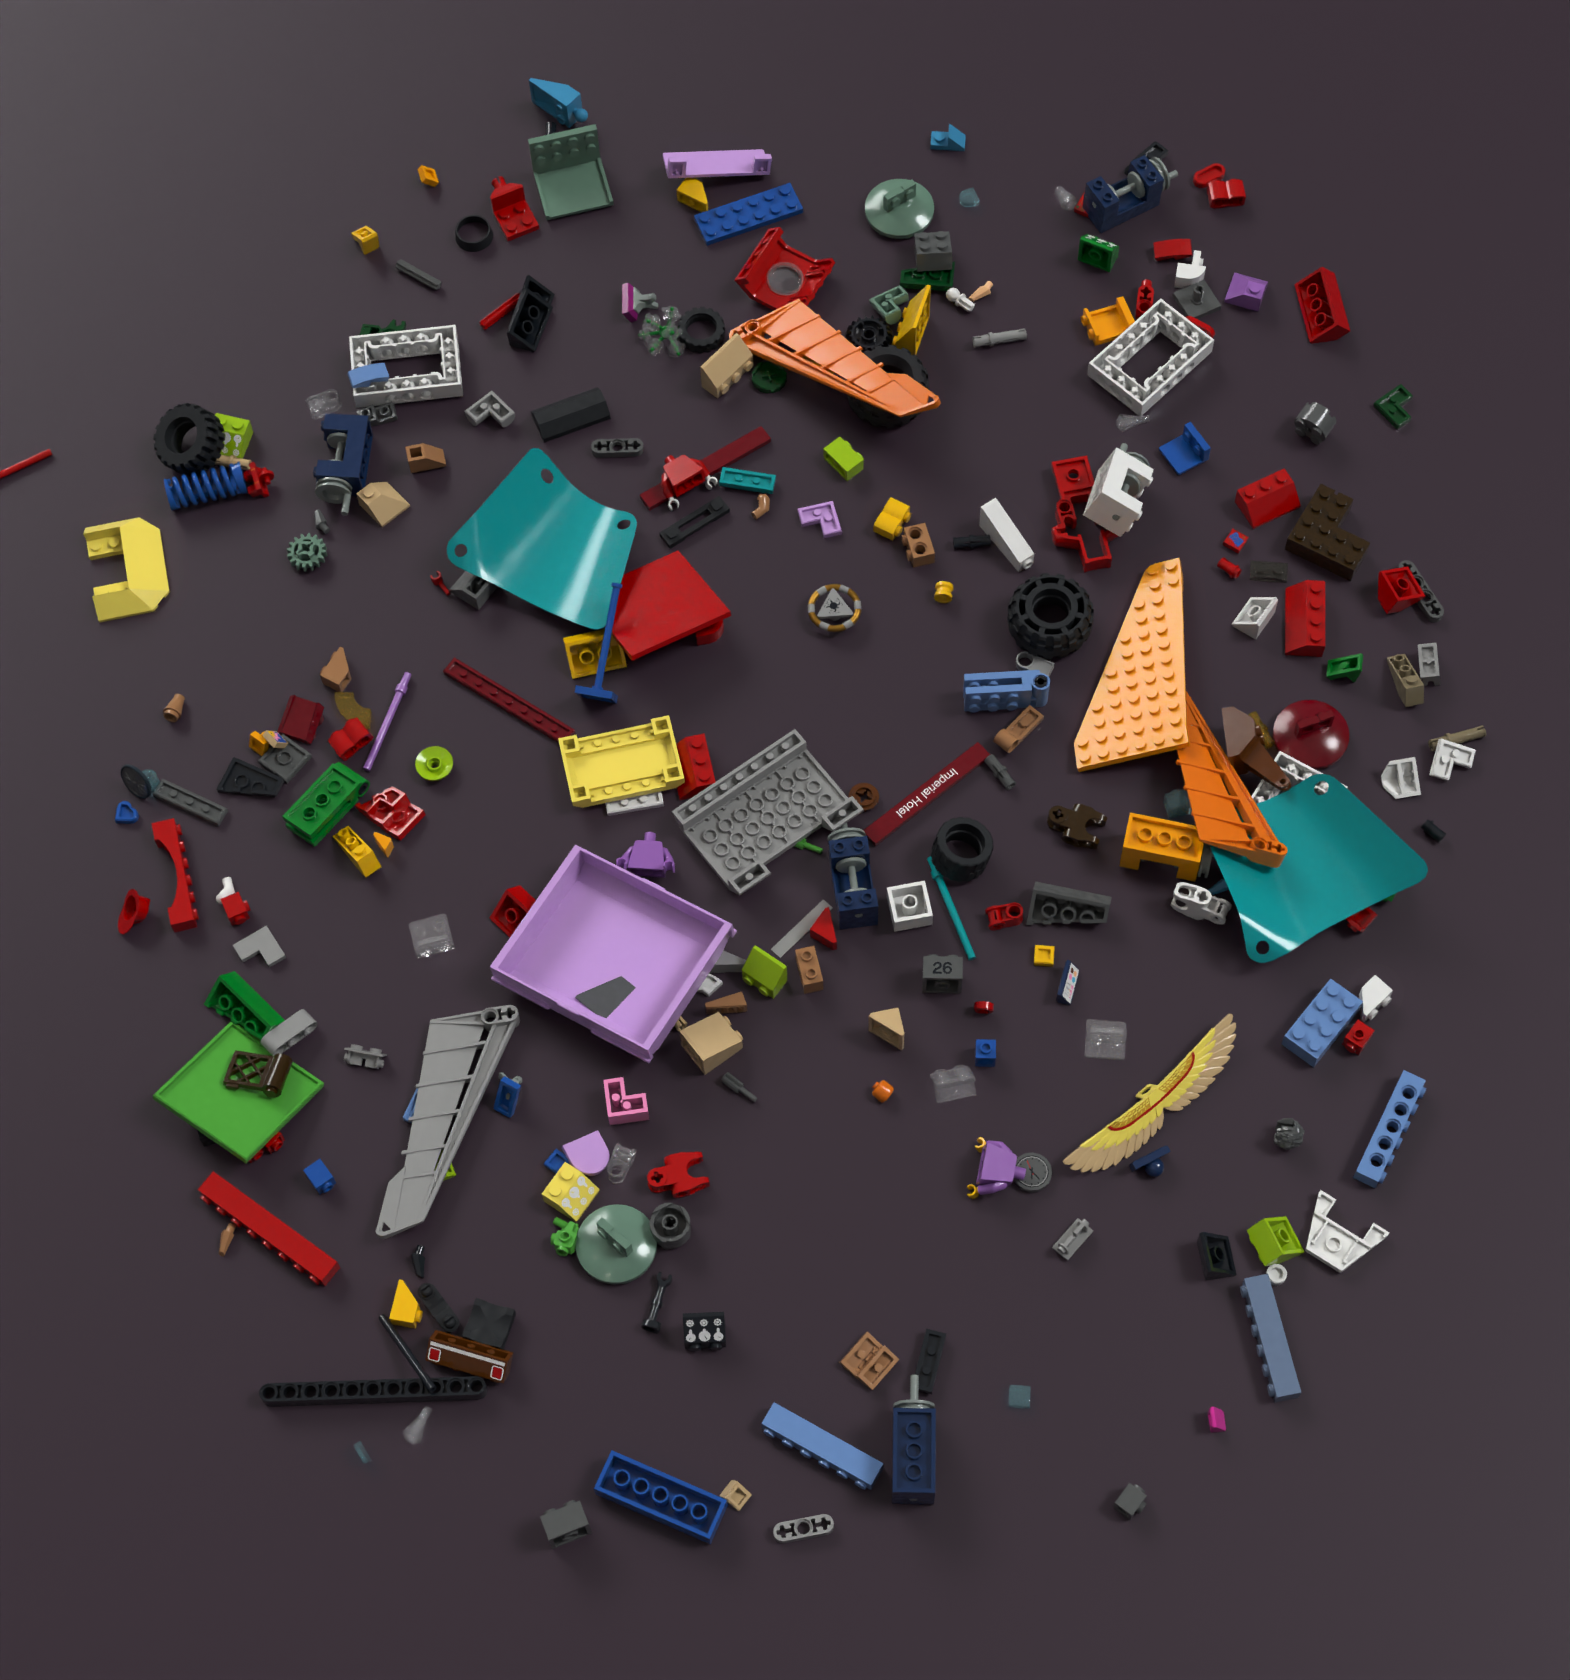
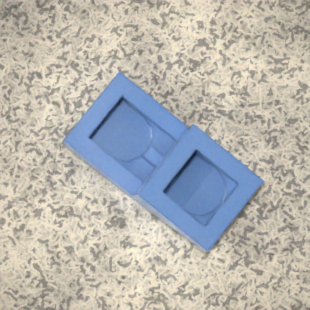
[347,363,389,388]

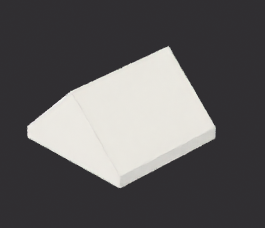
[1232,597,1278,639]

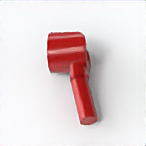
[430,571,450,595]

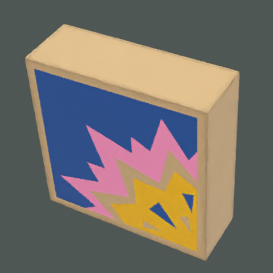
[262,730,288,748]

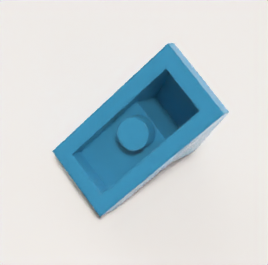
[930,124,966,151]

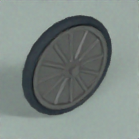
[120,764,152,799]

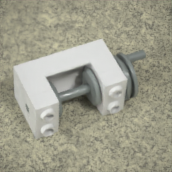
[1083,443,1154,537]

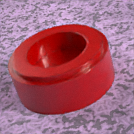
[974,1001,994,1014]

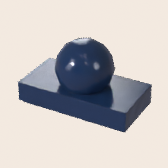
[1129,1145,1171,1177]

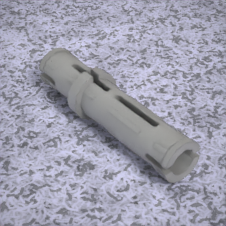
[972,328,1027,348]

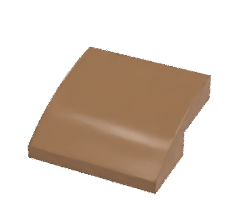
[839,1332,899,1390]

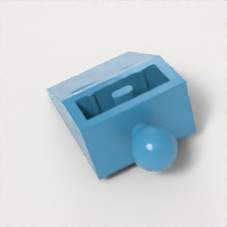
[529,78,588,128]

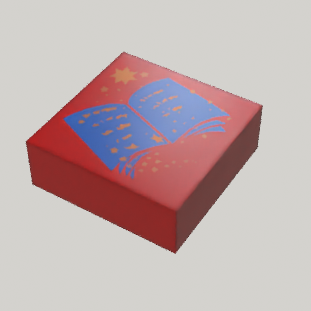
[1223,529,1249,554]

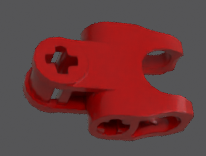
[647,1152,710,1198]

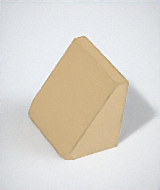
[720,1480,752,1511]

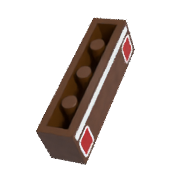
[425,1330,513,1383]

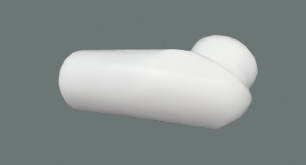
[216,877,235,904]

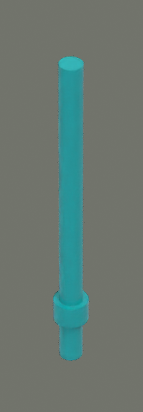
[927,856,976,960]

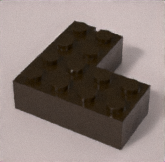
[1285,484,1370,581]

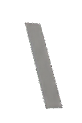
[771,899,833,958]

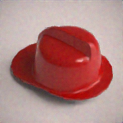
[118,889,150,934]

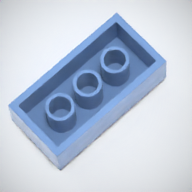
[1282,978,1363,1068]

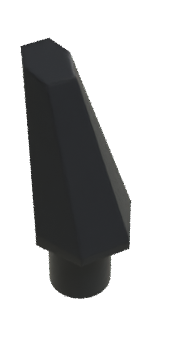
[411,1245,425,1279]

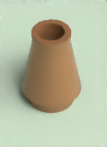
[163,694,185,722]

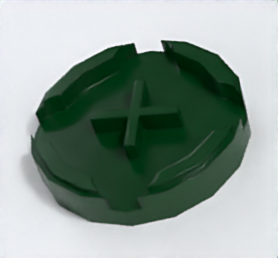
[752,361,787,393]

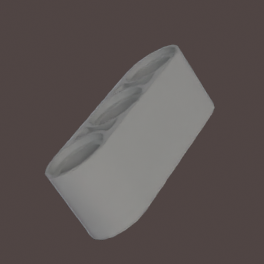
[260,1009,318,1056]

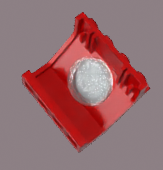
[735,227,836,310]

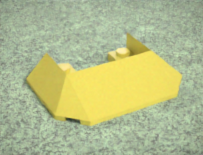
[83,517,170,623]

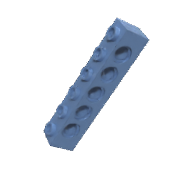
[1353,1070,1427,1188]

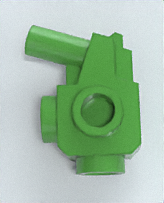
[551,1217,579,1257]

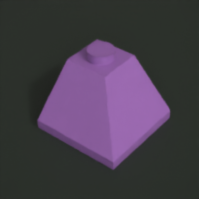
[1224,272,1268,311]

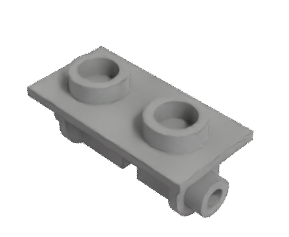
[344,1044,387,1069]
[1052,1218,1093,1261]

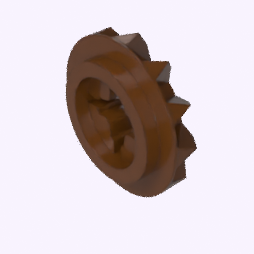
[849,783,879,812]

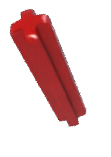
[479,293,520,330]

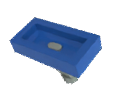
[493,1072,522,1118]

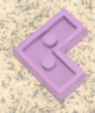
[797,501,842,538]

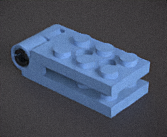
[963,670,1050,712]

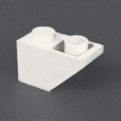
[1359,975,1393,1023]

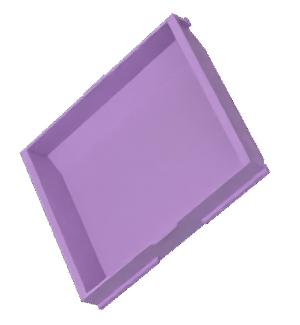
[490,845,737,1063]

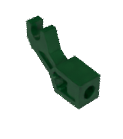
[360,319,407,335]

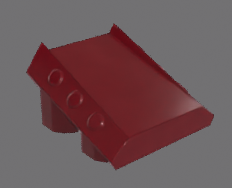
[277,695,324,745]

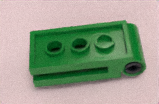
[282,762,370,847]

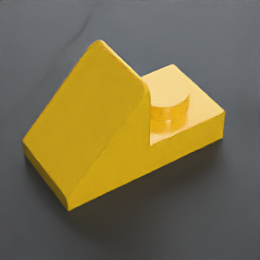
[351,226,379,255]

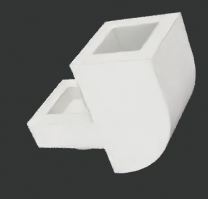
[1174,250,1206,289]

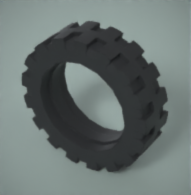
[678,307,725,353]

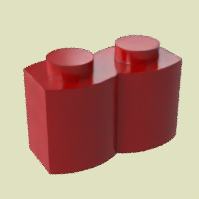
[1207,179,1246,208]
[328,717,374,761]

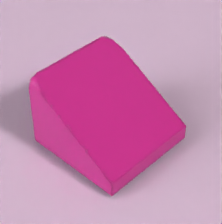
[1208,1407,1226,1433]

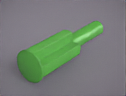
[794,839,823,854]

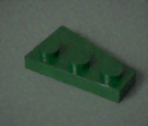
[900,261,955,291]

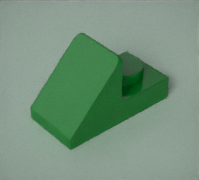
[1326,653,1363,682]

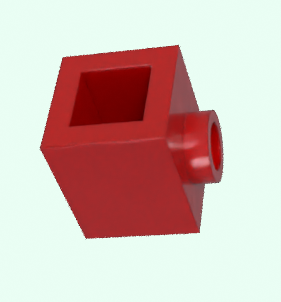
[221,892,251,926]
[1342,1020,1375,1055]

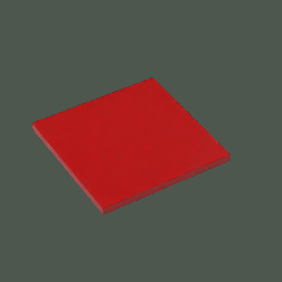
[612,550,731,661]

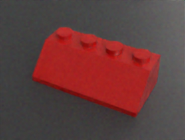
[1294,267,1350,344]
[1285,580,1325,657]

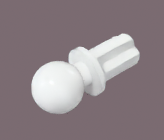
[946,288,975,312]

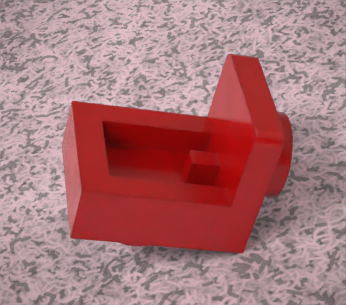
[1346,907,1378,933]

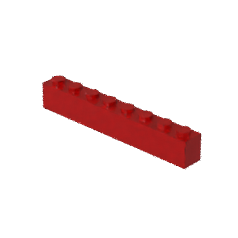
[198,1171,340,1287]

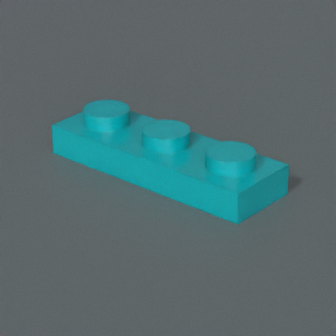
[719,467,776,494]

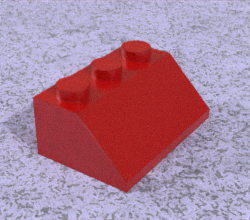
[1235,468,1301,529]
[676,733,716,800]

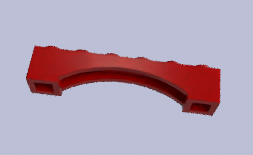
[151,818,199,933]

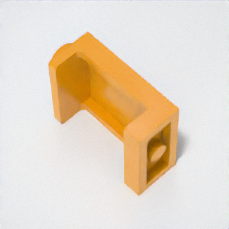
[1081,296,1135,346]

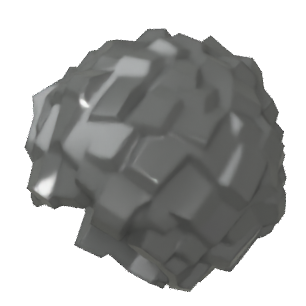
[1274,1118,1305,1150]

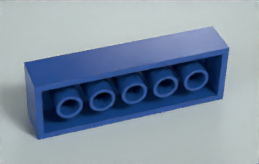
[594,1450,728,1545]

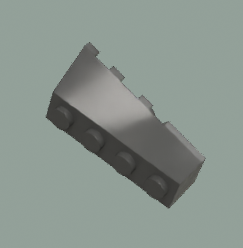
[1026,881,1112,925]

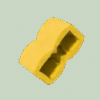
[873,497,912,541]

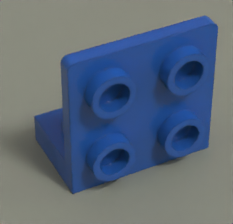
[1159,422,1211,475]

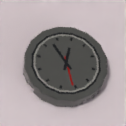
[1013,1152,1052,1193]

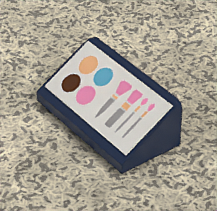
[1056,960,1079,1005]

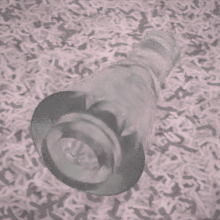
[1116,414,1150,432]
[403,1406,432,1444]

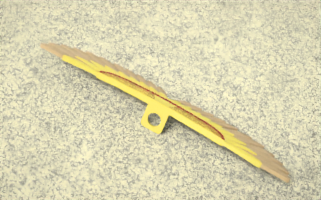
[1063,1014,1236,1172]

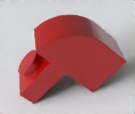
[695,620,724,646]

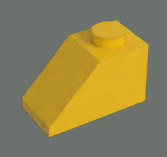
[677,178,708,212]
[389,1280,423,1329]

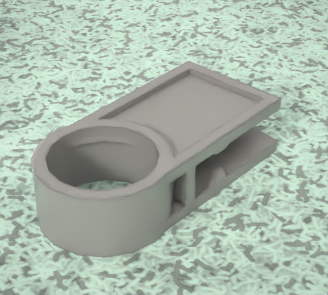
[1015,651,1055,677]

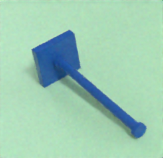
[574,582,623,704]

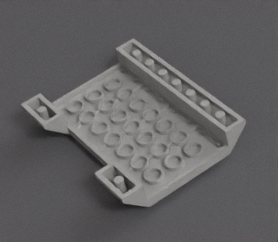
[672,729,864,896]

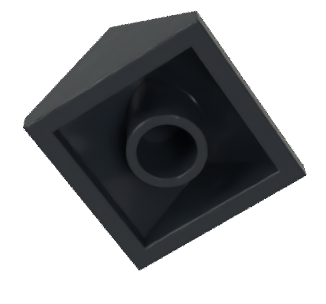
[1197,1232,1237,1281]

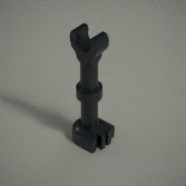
[641,1272,672,1334]

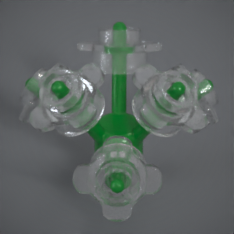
[638,306,685,357]

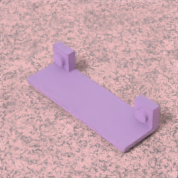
[663,149,772,178]

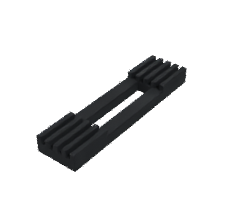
[659,496,730,549]

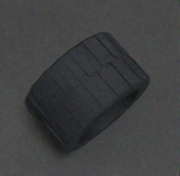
[931,817,994,882]

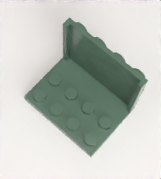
[528,124,614,220]

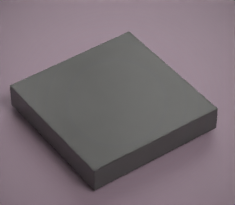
[258,734,312,784]

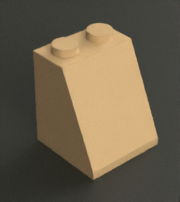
[679,1012,743,1075]

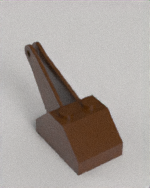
[1222,706,1291,792]

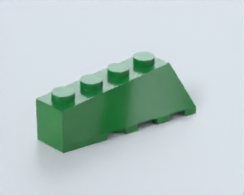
[204,971,285,1040]

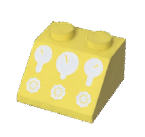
[542,1162,600,1223]

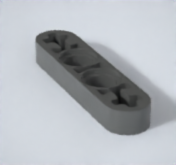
[1398,560,1444,623]

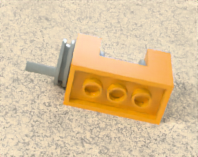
[1119,813,1214,882]

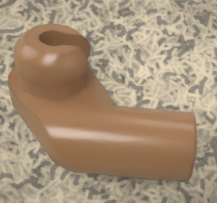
[751,494,770,520]

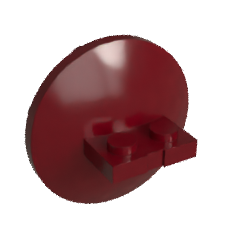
[1273,700,1349,770]

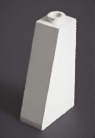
[979,498,1034,572]

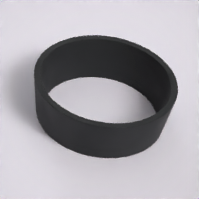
[455,215,493,252]

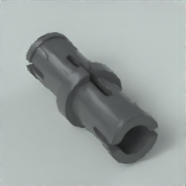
[984,754,1016,790]

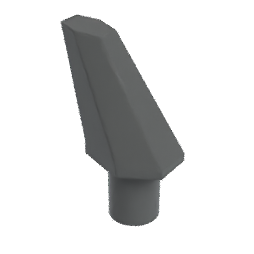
[314,509,330,534]

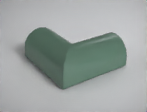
[869,285,909,325]

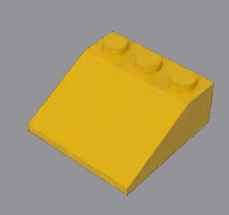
[892,285,931,355]

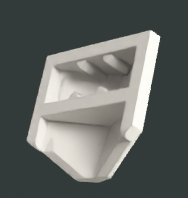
[1381,757,1421,799]

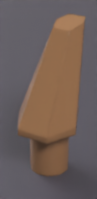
[219,1223,236,1257]

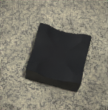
[462,1298,516,1350]

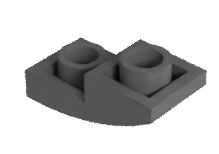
[357,402,398,426]

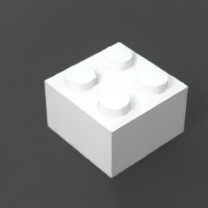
[886,881,933,932]

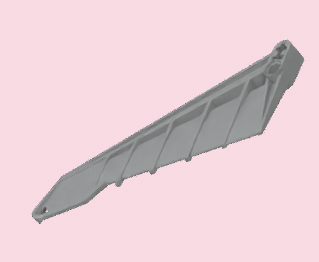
[376,1005,520,1239]

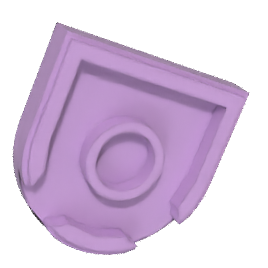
[562,1130,609,1176]

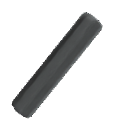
[396,259,442,290]

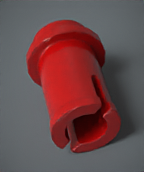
[1217,557,1242,579]

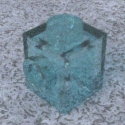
[1163,789,1192,819]

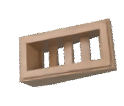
[705,992,747,1014]

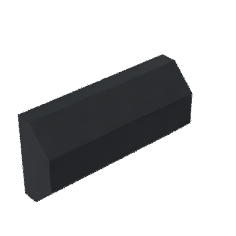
[531,387,611,443]

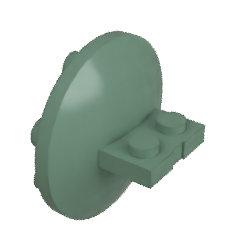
[865,179,934,239]
[575,1204,657,1284]

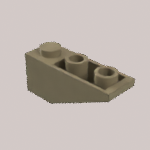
[1387,654,1424,707]

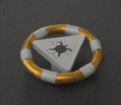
[807,584,862,632]

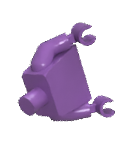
[616,832,675,878]

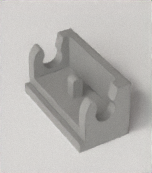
[1418,643,1440,686]

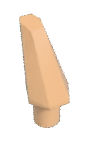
[968,281,993,302]

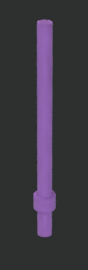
[363,672,411,772]

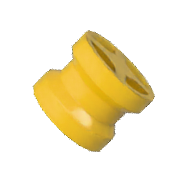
[934,581,953,603]

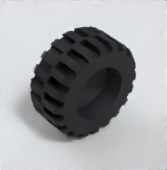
[153,403,225,476]

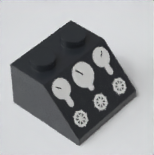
[683,1312,726,1352]

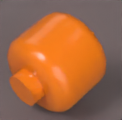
[872,1080,894,1103]

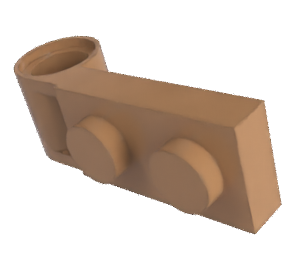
[993,705,1044,753]

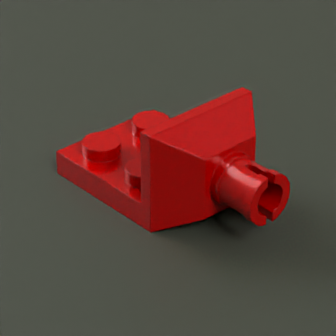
[490,176,540,241]

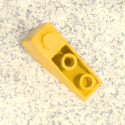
[333,826,381,877]

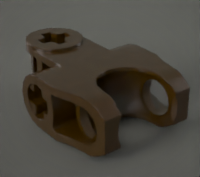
[1047,803,1107,849]

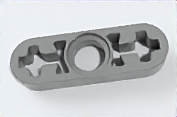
[773,1514,834,1543]

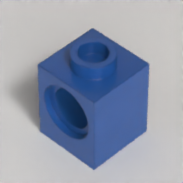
[975,1039,996,1067]
[303,1159,336,1195]

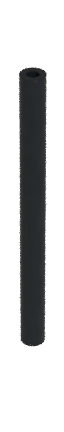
[378,1314,437,1392]

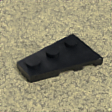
[216,757,285,797]

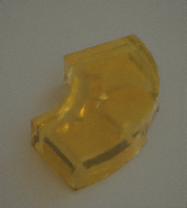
[335,692,372,729]

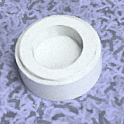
[1266,1264,1287,1286]

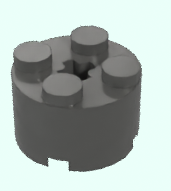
[1294,402,1337,445]
[649,1203,691,1249]

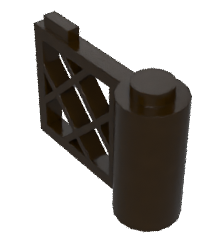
[223,1050,293,1098]

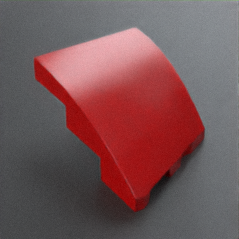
[355,786,426,841]

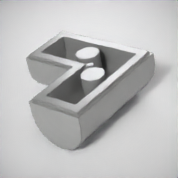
[464,391,515,427]

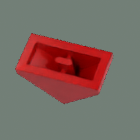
[810,907,837,950]

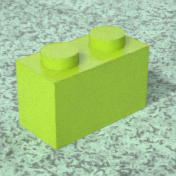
[823,437,864,481]

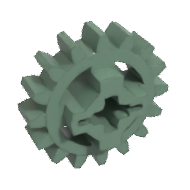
[287,533,327,572]

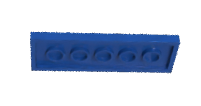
[694,183,803,246]

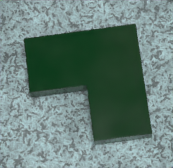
[1373,384,1413,430]

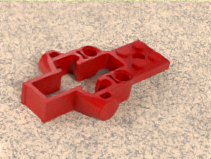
[1051,455,1125,573]

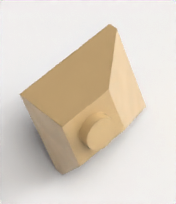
[356,482,410,528]

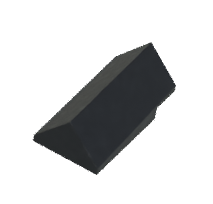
[507,275,555,352]

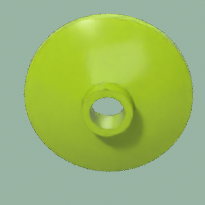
[415,746,453,781]

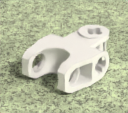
[1171,882,1232,925]

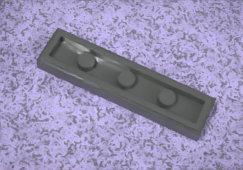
[153,778,228,827]

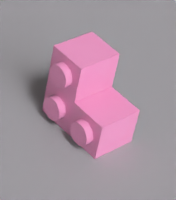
[603,1077,649,1125]

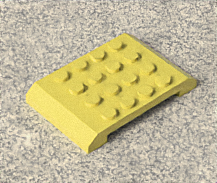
[558,715,685,808]

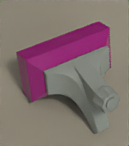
[622,283,658,322]

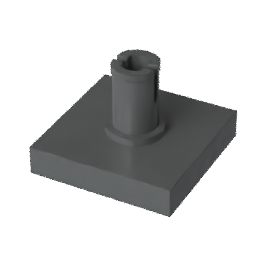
[1173,280,1221,319]

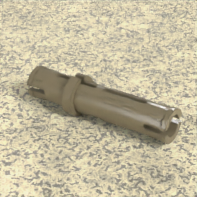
[1428,725,1486,751]

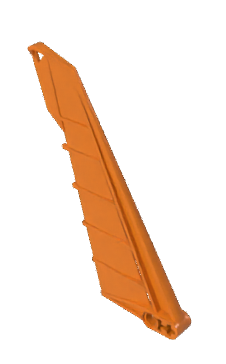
[729,299,941,417]
[1176,691,1288,868]

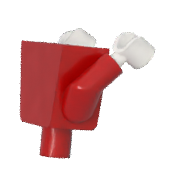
[661,455,717,511]

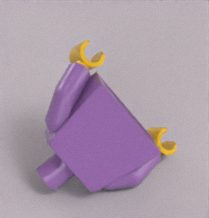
[967,1137,1026,1199]

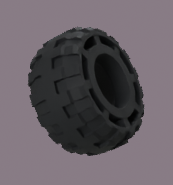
[847,345,929,428]
[1007,573,1094,660]

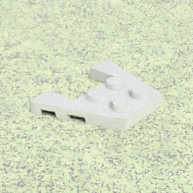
[1305,1190,1390,1273]

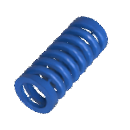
[164,461,248,511]

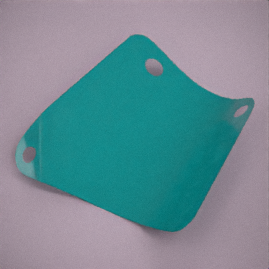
[447,448,637,629]
[1209,774,1428,963]

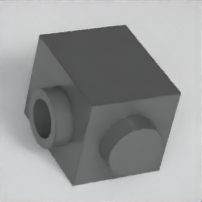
[1113,1483,1147,1520]

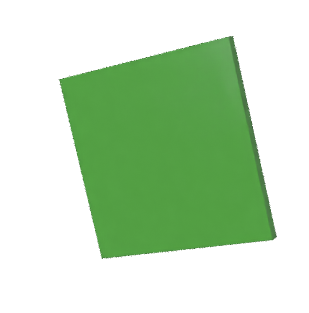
[153,1022,324,1163]

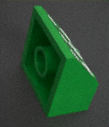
[1078,234,1119,272]

